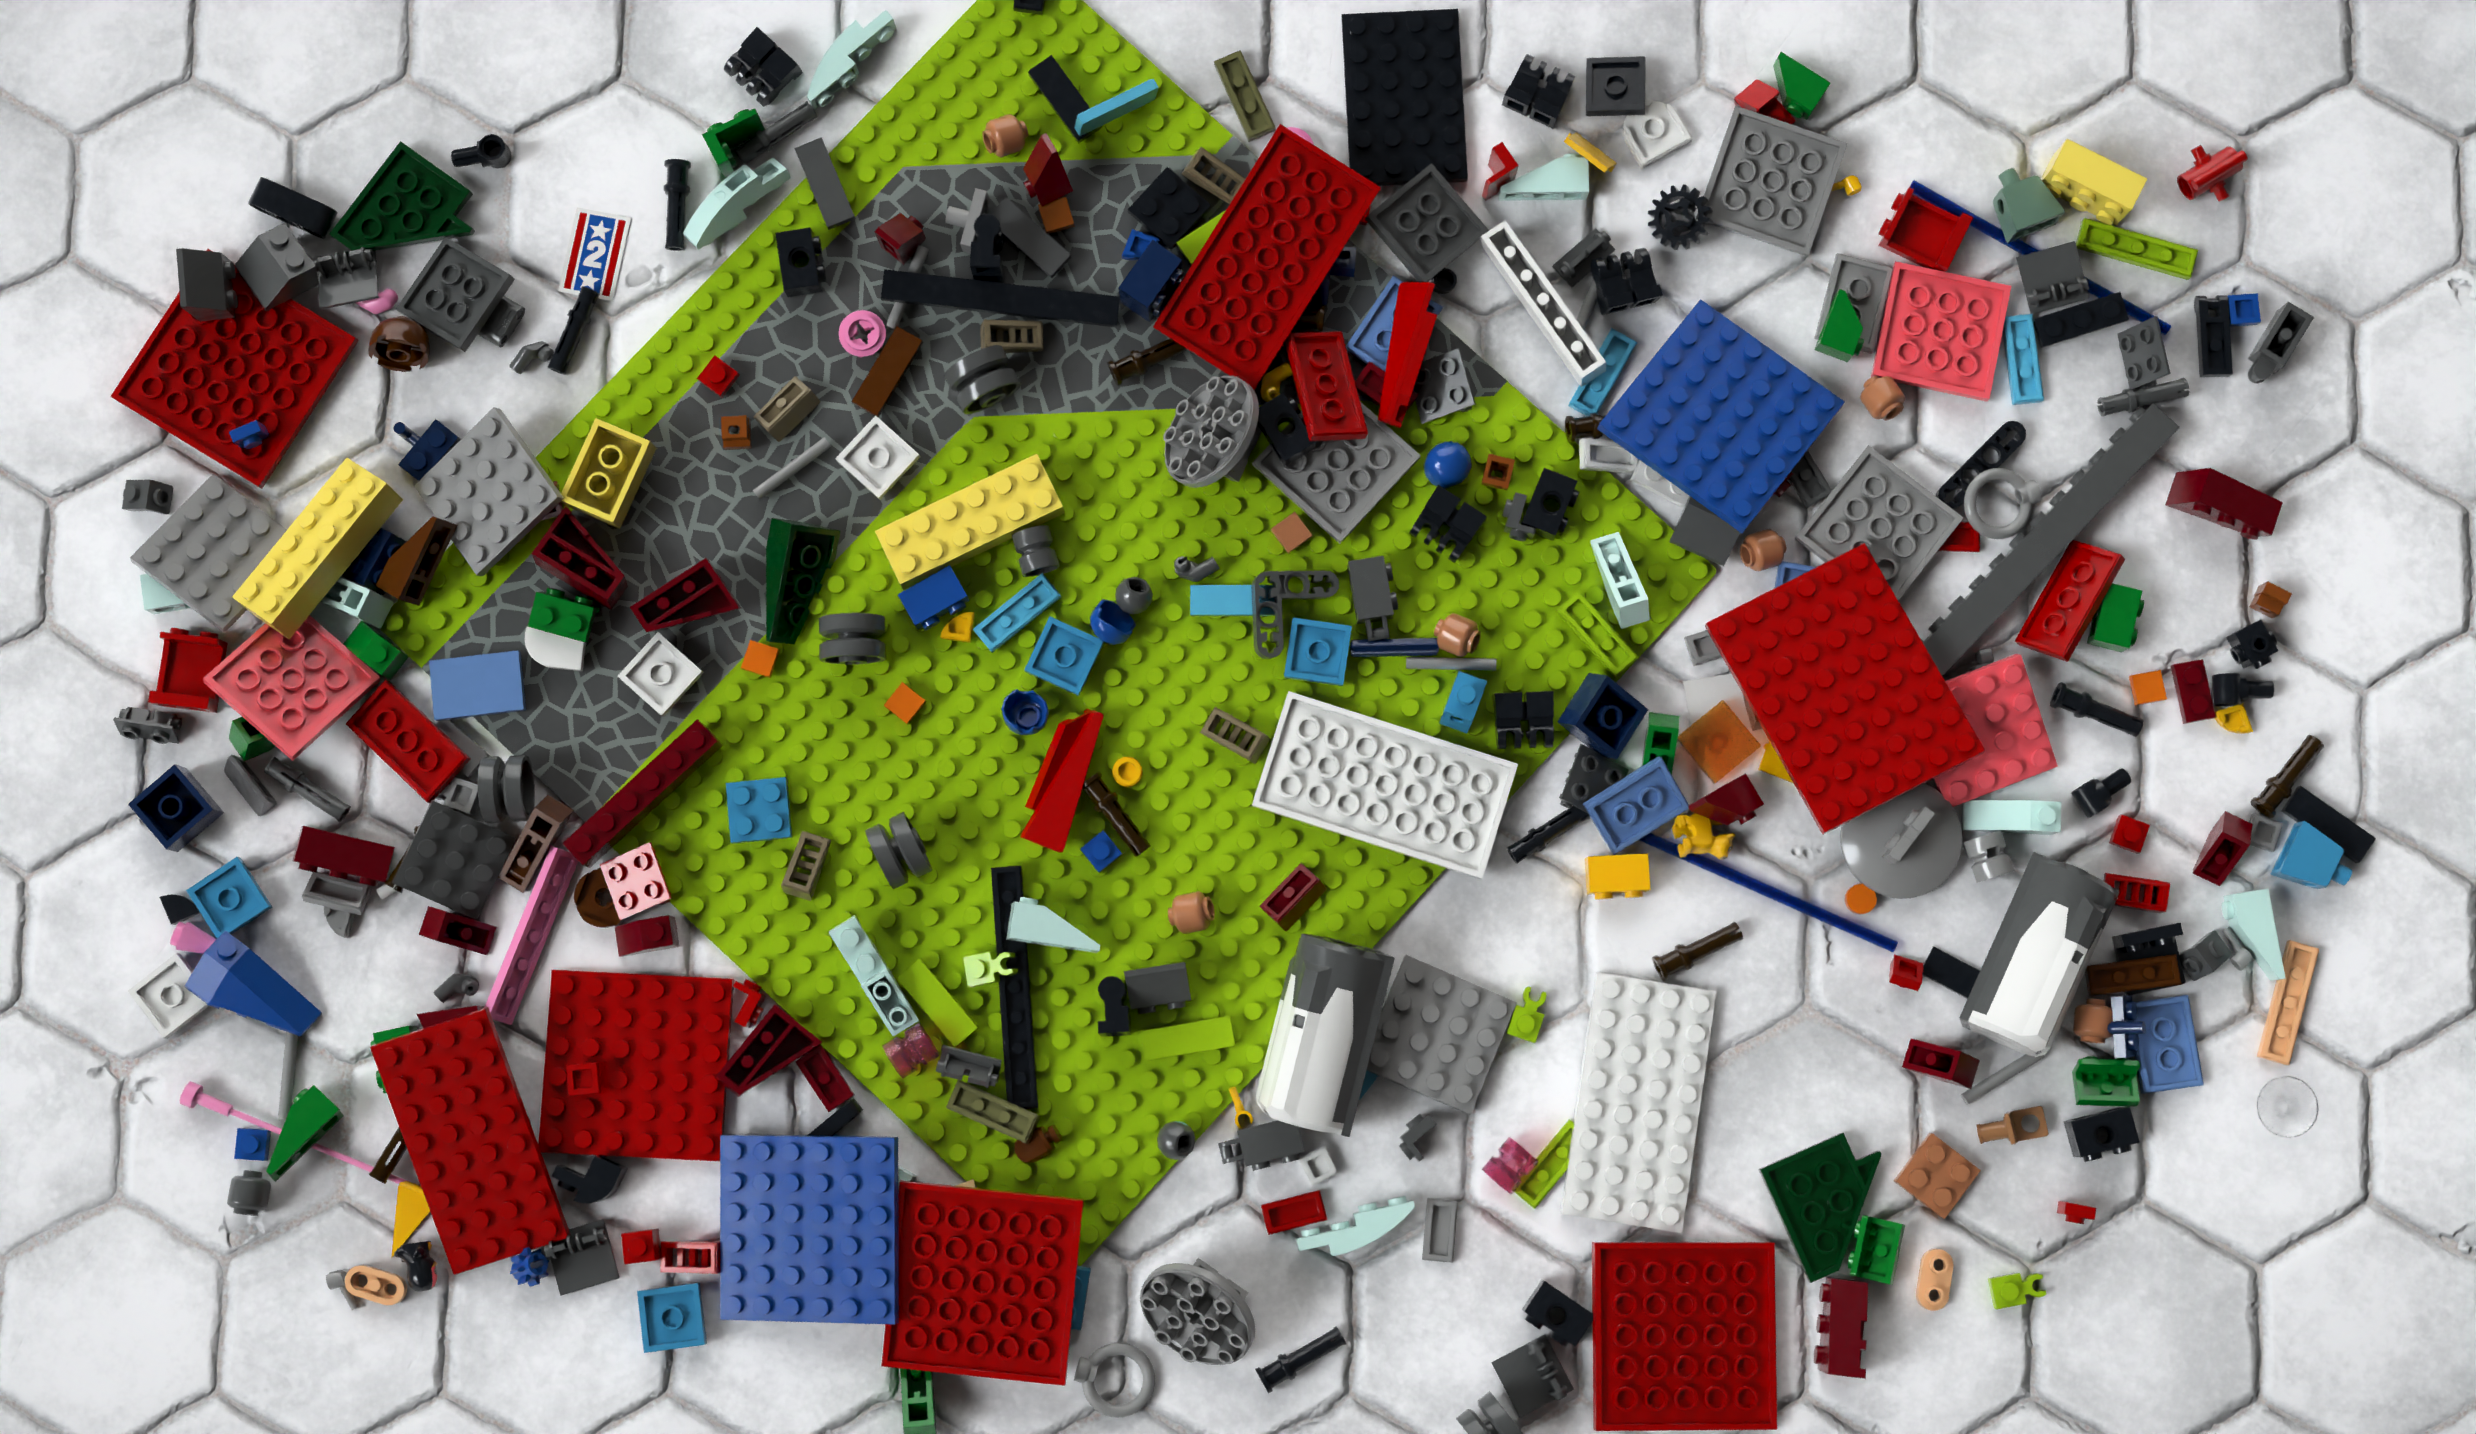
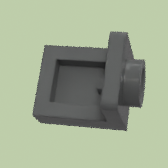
[122,480,173,514]
[1502,492,1536,542]
[2179,930,2233,981]
[1399,1114,1437,1161]

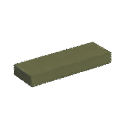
[1214,50,1276,142]
[946,1080,1041,1144]

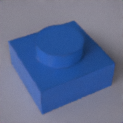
[2227,293,2261,327]
[229,420,270,449]
[1080,830,1122,873]
[234,1128,271,1161]

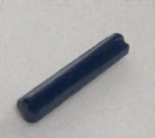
[1350,638,1439,657]

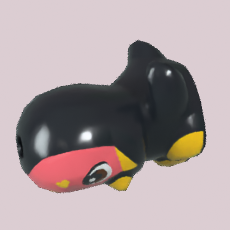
[394,1241,437,1292]

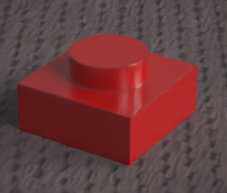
[697,355,740,398]
[2109,814,2150,854]
[1889,954,1924,991]
[566,1062,601,1096]
[2057,1201,2096,1224]

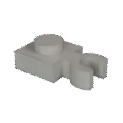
[435,777,479,816]

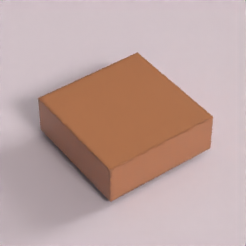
[1271,512,1312,554]

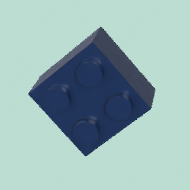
[1118,240,1184,322]
[1557,673,1649,759]
[128,764,224,852]

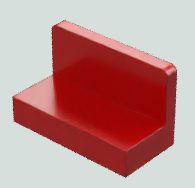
[1482,142,1519,201]

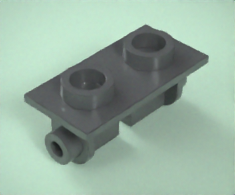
[1552,228,1616,288]
[113,707,182,744]
[936,1045,1002,1088]

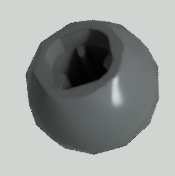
[1115,577,1153,615]
[1157,1121,1195,1160]

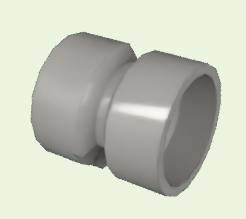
[1963,831,2015,883]

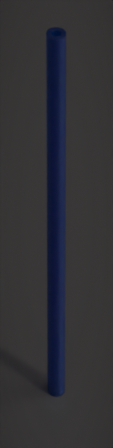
[1910,180,2171,335]
[1639,833,1898,953]

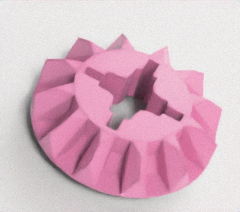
[839,310,887,358]

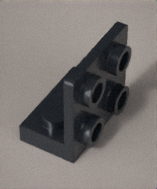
[2112,923,2186,995]

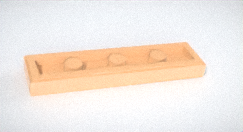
[2257,940,2319,1065]

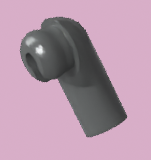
[509,341,554,374]
[1174,556,1220,582]
[433,974,479,1003]

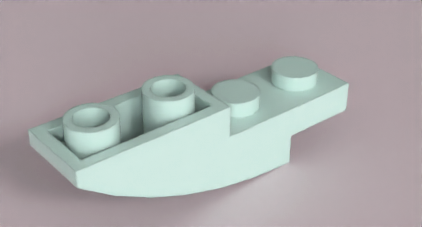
[807,10,896,110]
[683,157,791,250]
[829,915,919,1036]
[1296,1196,1415,1257]

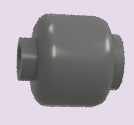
[227,1170,271,1216]

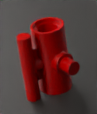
[2177,145,2248,202]

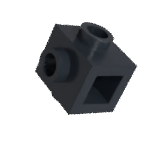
[2226,619,2279,669]

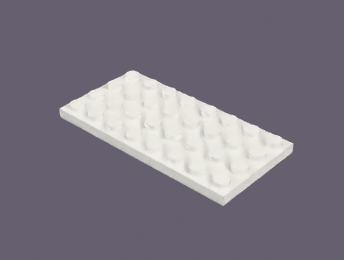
[1252,691,1518,879]
[1560,972,1716,1233]

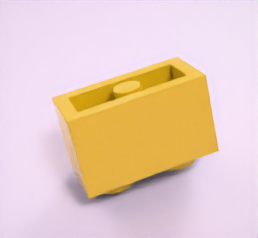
[1585,853,1651,900]

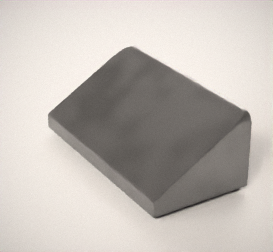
[224,755,277,816]

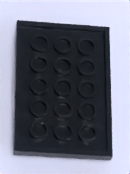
[1341,9,1468,186]

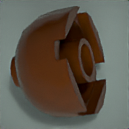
[368,316,430,372]

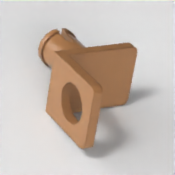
[1977,1106,2049,1145]

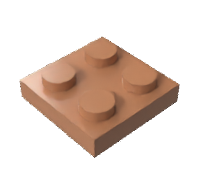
[1894,1133,1981,1219]

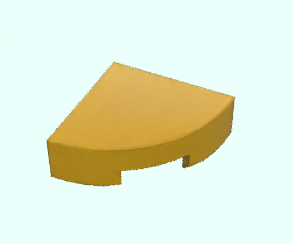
[940,612,975,643]
[2214,703,2253,734]

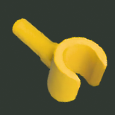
[1831,175,1862,196]
[1229,1087,1253,1128]

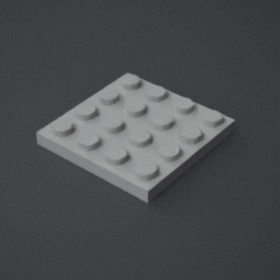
[1696,106,1848,257]
[1252,402,1421,544]
[414,407,564,576]
[1794,445,1964,601]
[130,474,287,633]
[1367,955,1517,1115]

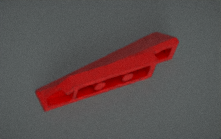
[1378,282,1437,428]
[1021,709,1104,853]

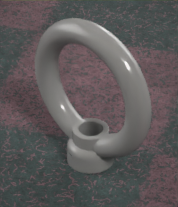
[1964,468,2042,539]
[1074,1343,1155,1418]

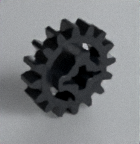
[1648,184,1713,250]

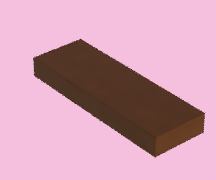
[851,326,923,417]
[2085,954,2181,996]

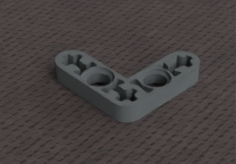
[1251,571,1339,659]

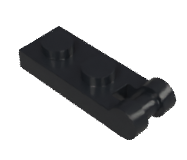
[2194,295,2233,377]

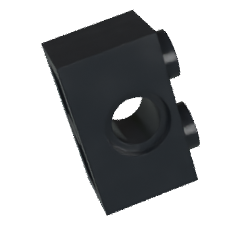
[775,227,826,297]
[1257,392,1315,467]
[1521,468,1580,541]
[2063,1107,2140,1162]
[1522,1280,1593,1347]

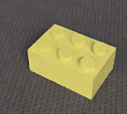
[2041,139,2147,225]
[561,418,657,529]

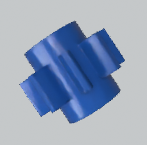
[510,1247,549,1287]

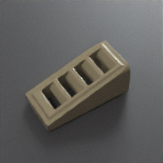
[1181,147,1246,204]
[980,319,1043,353]
[1200,707,1270,764]
[781,831,831,901]

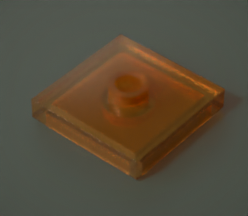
[1677,700,1761,784]

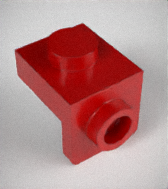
[733,979,766,1028]

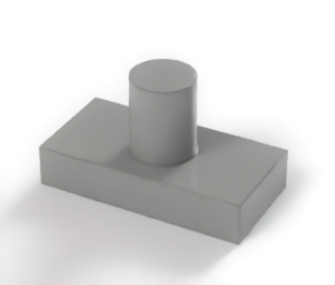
[945,188,989,254]

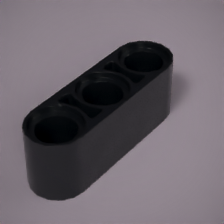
[248,177,338,239]

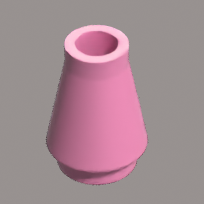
[170,922,217,954]

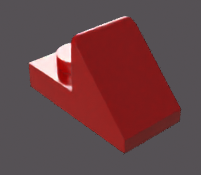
[1734,79,1796,125]

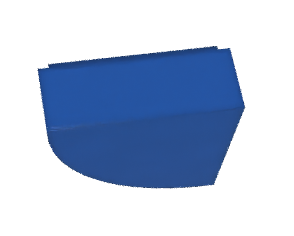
[1122,229,1160,260]

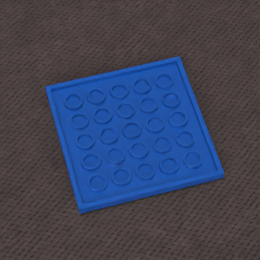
[1597,299,1845,534]
[720,1134,899,1325]

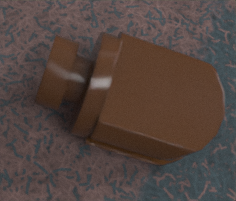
[1014,1125,1062,1163]

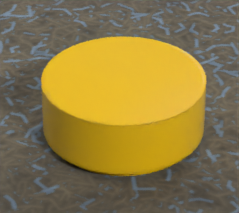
[1112,757,1143,787]

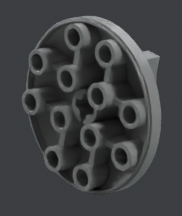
[1163,375,1262,488]
[1840,783,1962,899]
[1140,1258,1255,1365]

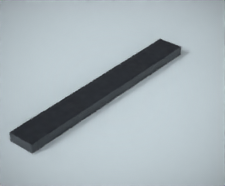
[881,269,1120,328]
[991,866,1039,1109]

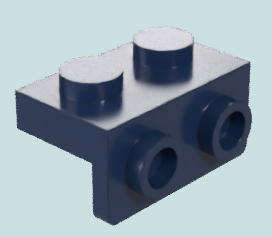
[342,528,407,595]

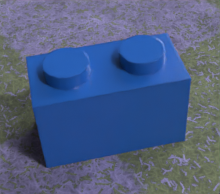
[898,565,970,630]

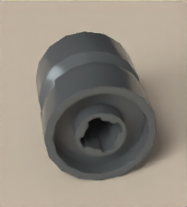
[1012,525,1060,577]

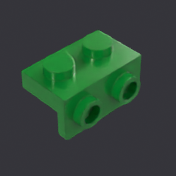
[527,587,600,642]
[2072,1056,2140,1107]
[1848,1215,1905,1285]

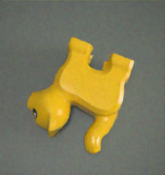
[1672,813,1736,860]

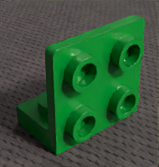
[702,109,765,178]

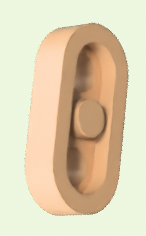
[1916,1249,1954,1311]
[345,1265,407,1305]

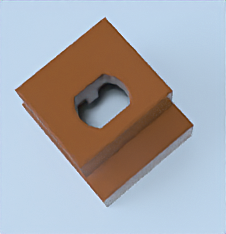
[721,415,752,450]
[1481,454,1515,491]
[2249,581,2292,618]

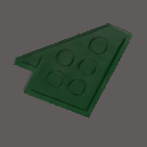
[329,141,475,251]
[1758,1133,1881,1283]

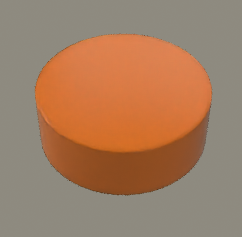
[1845,884,1877,915]

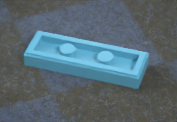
[1074,79,1159,136]
[2003,314,2044,405]
[1568,328,1637,416]
[973,573,1061,653]
[1190,585,1275,616]

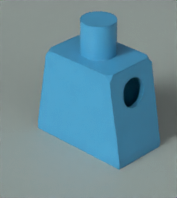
[1439,670,1487,734]
[2271,821,2352,889]

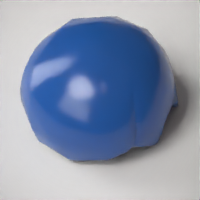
[1423,441,1472,489]
[1090,599,1136,645]
[1001,689,1049,735]

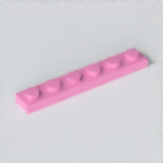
[484,845,578,1025]

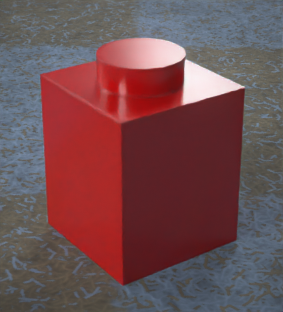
[621,1229,661,1264]

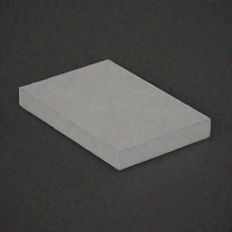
[1814,253,1893,354]

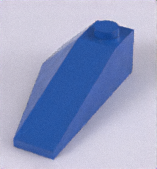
[185,930,322,1036]

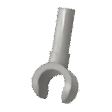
[2222,927,2252,971]
[326,1270,359,1310]

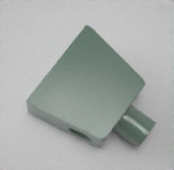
[1993,168,2065,243]

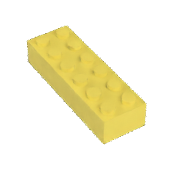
[875,454,1065,590]
[232,458,403,639]

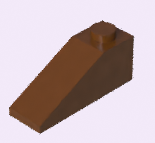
[376,516,457,606]
[498,795,574,893]

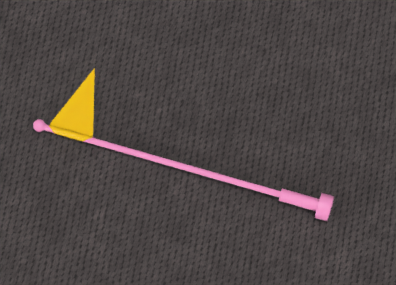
[180,1081,430,1258]

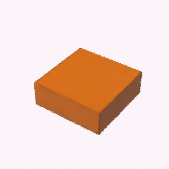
[741,640,780,678]
[2129,670,2167,706]
[884,682,926,725]

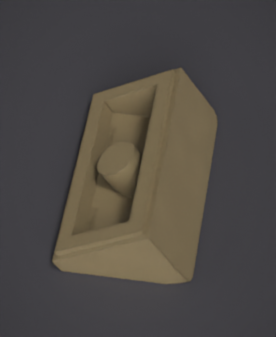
[753,376,820,442]

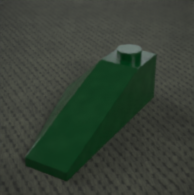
[766,518,841,644]

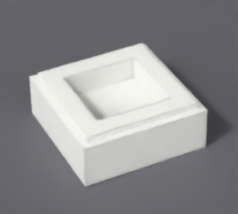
[1299,1145,1339,1186]

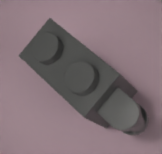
[2248,302,2314,384]
[1347,556,1398,641]
[1218,1120,1305,1171]

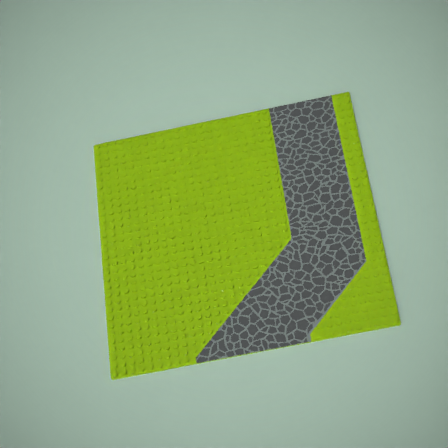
[379,0,1716,1266]

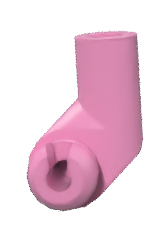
[355,289,398,314]

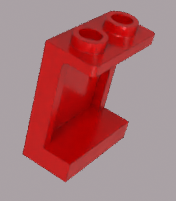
[1878,187,1973,272]
[148,628,228,713]

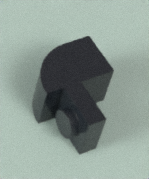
[551,1155,628,1203]

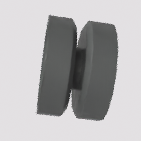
[944,345,1021,414]
[819,613,886,665]
[478,755,535,823]
[865,812,932,889]
[1456,1391,1523,1434]

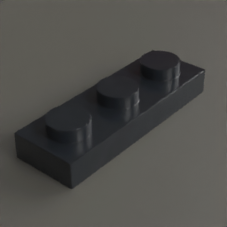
[2033,292,2129,348]

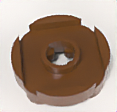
[574,868,629,928]

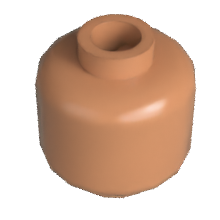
[982,114,1028,157]
[1860,376,1905,421]
[1740,529,1787,571]
[1434,613,1481,657]
[1168,891,1215,934]
[2073,999,2113,1043]

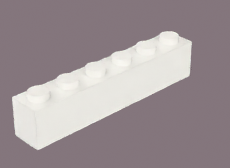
[1481,220,1606,387]

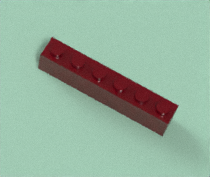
[562,719,723,868]

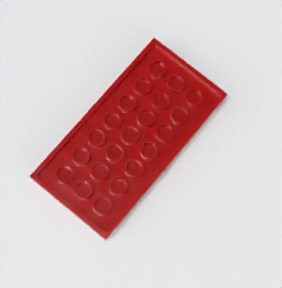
[1153,124,1381,390]
[370,1007,571,1275]

